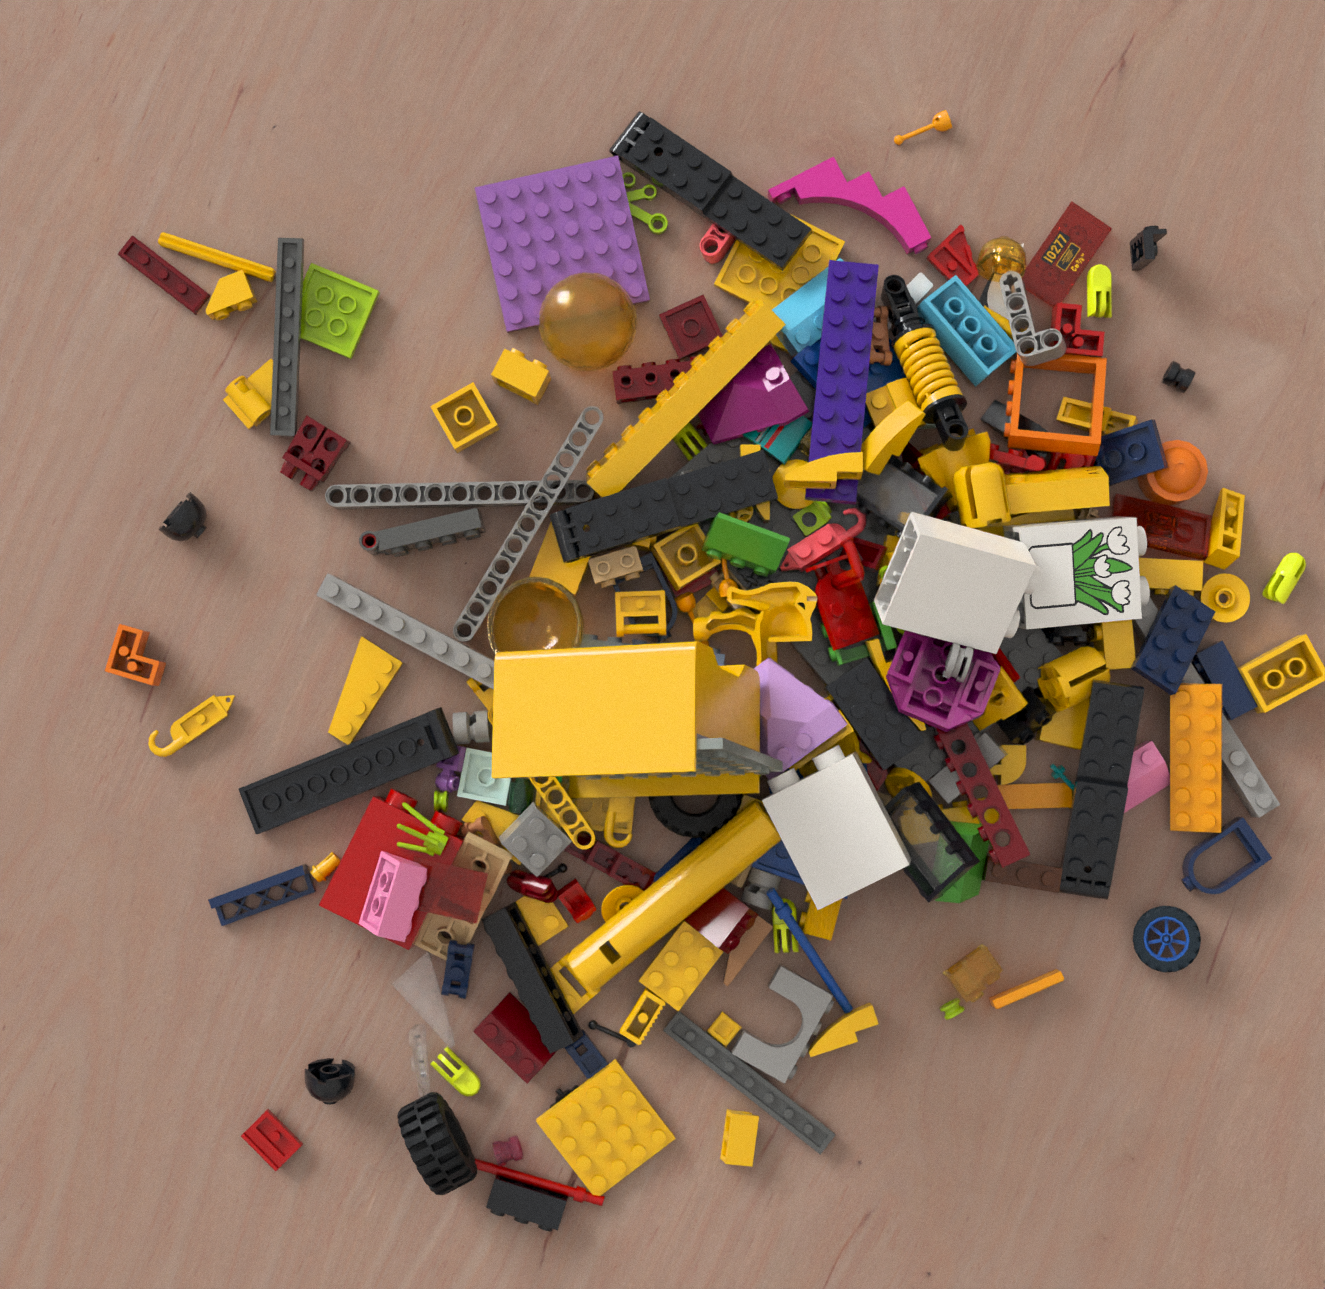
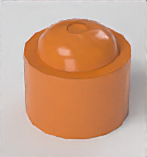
[1138,440,1208,506]

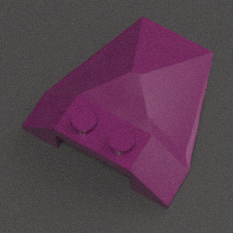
[698,341,810,444]

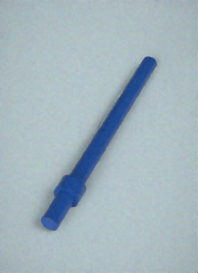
[766,888,853,1013]

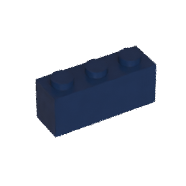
[1191,641,1258,720]

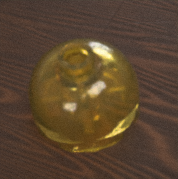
[976,236,1027,282]

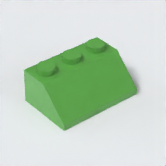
[701,512,790,577]
[933,821,989,903]

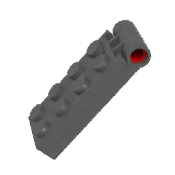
[359,508,485,557]

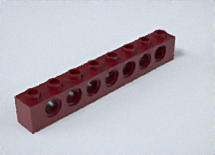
[927,673,1030,868]

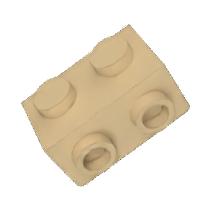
[588,546,644,588]

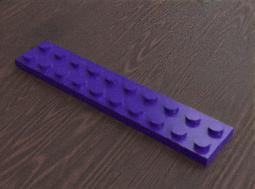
[805,260,879,505]

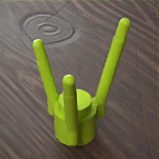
[397,802,449,856]

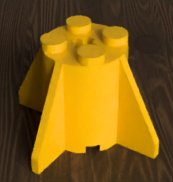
[916,428,990,511]

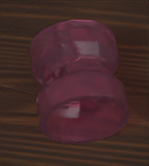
[492,1135,524,1167]

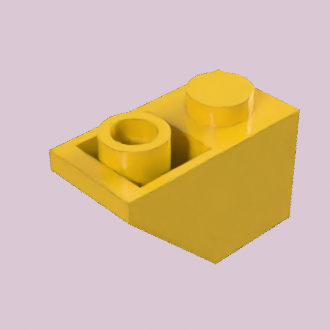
[206,270,258,320]

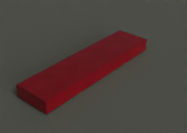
[118,235,210,315]

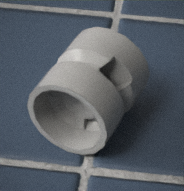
[452,710,491,744]
[741,867,782,910]

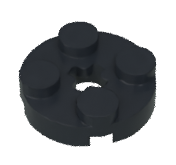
[1043,626,1094,647]

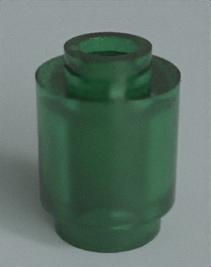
[507,778,535,814]

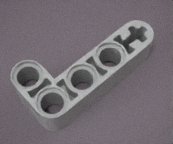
[1000,271,1066,366]

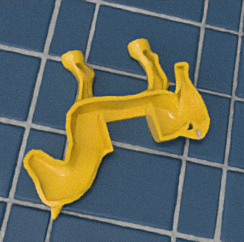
[693,581,872,777]

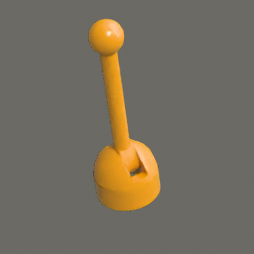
[894,110,952,145]
[719,558,739,597]
[674,592,709,646]

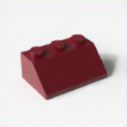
[473,992,558,1084]

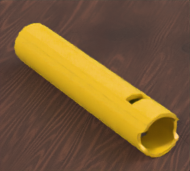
[567,801,782,991]

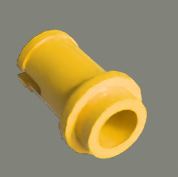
[310,852,341,883]

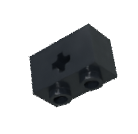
[996,686,1057,745]

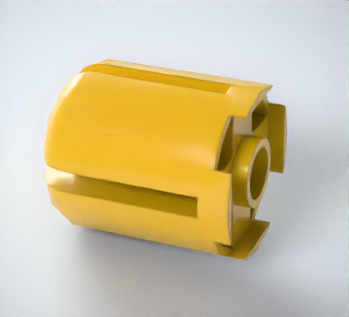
[953,462,1012,528]
[1037,646,1110,712]

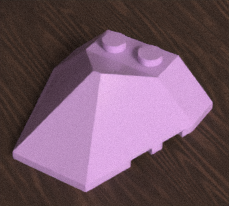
[754,658,848,780]

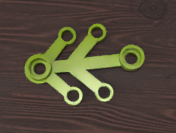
[622,172,668,235]

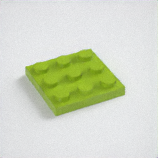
[301,263,380,359]

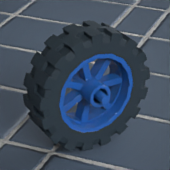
[1133,906,1201,972]

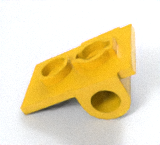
[223,358,273,429]
[972,666,1028,731]

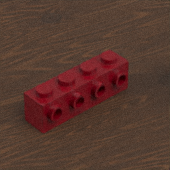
[612,356,697,404]

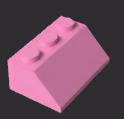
[1124,741,1170,813]
[359,851,427,942]

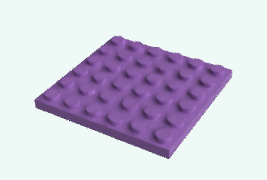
[475,156,650,333]

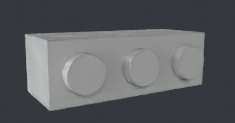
[929,731,1007,804]

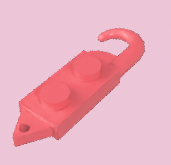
[780,508,866,572]

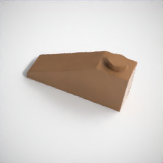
[723,915,773,986]

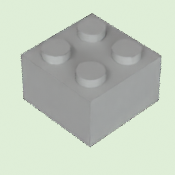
[499,801,572,877]

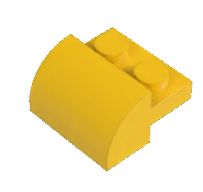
[865,378,926,428]

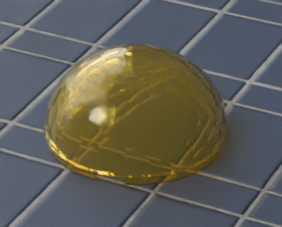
[539,272,637,371]
[487,577,585,654]

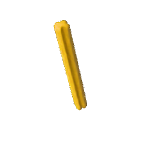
[158,232,276,282]

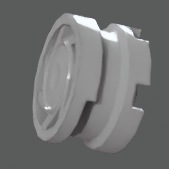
[943,643,974,683]

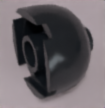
[159,492,207,542]
[305,1058,355,1105]

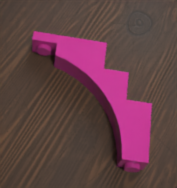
[767,157,931,254]

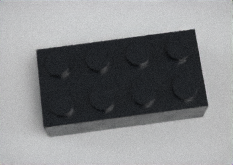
[824,659,925,770]

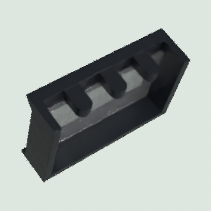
[855,454,953,538]
[884,782,980,903]

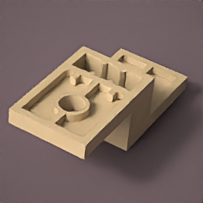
[415,832,513,961]

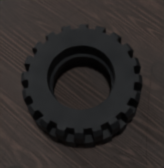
[649,794,743,838]
[397,1092,477,1195]

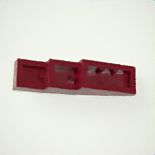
[564,832,656,891]

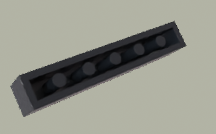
[481,901,584,1054]

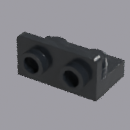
[1130,226,1167,271]

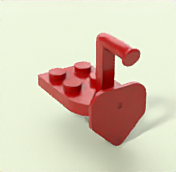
[805,537,879,651]

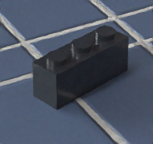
[486,1175,568,1232]

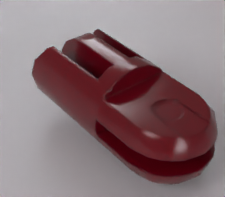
[506,870,558,903]

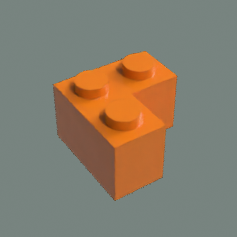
[105,624,166,686]

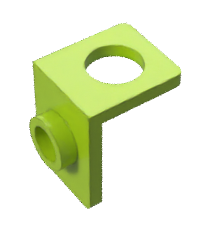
[793,501,832,536]

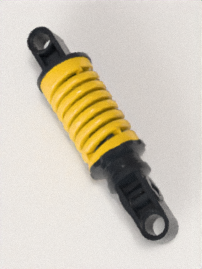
[881,275,968,451]

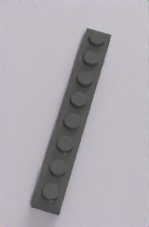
[270,238,305,437]
[663,1011,836,1155]

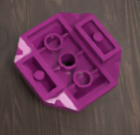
[886,630,1001,732]

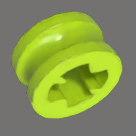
[434,790,448,813]
[939,998,965,1020]

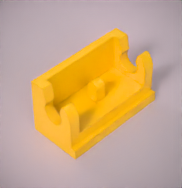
[720,1109,759,1167]

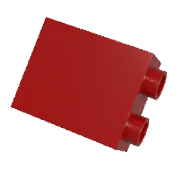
[319,788,465,950]

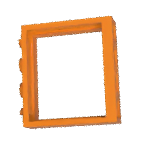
[1004,351,1107,456]

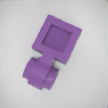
[435,746,466,793]

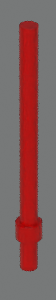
[475,1158,605,1206]

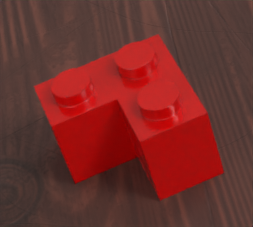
[1049,303,1105,357]

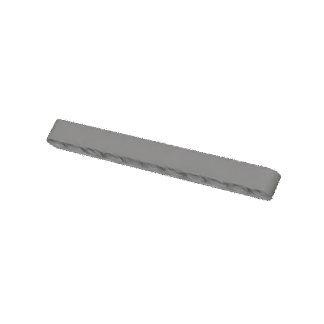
[453,406,604,642]
[325,480,595,510]

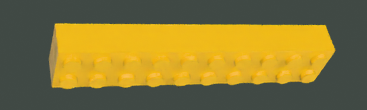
[586,299,786,497]

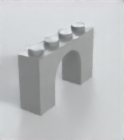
[731,964,834,1084]

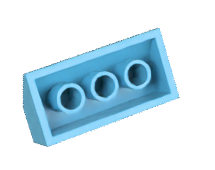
[772,258,843,356]
[917,275,1017,387]

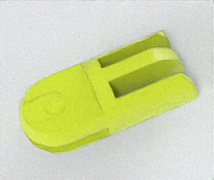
[1087,264,1112,318]
[673,422,708,461]
[1262,553,1306,604]
[772,898,799,953]
[430,1046,481,1097]

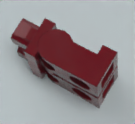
[280,415,351,492]

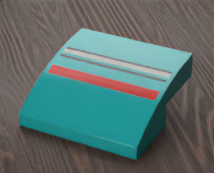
[743,416,812,465]

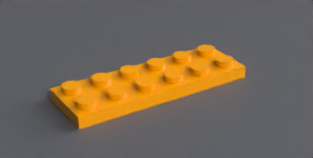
[1170,683,1222,833]

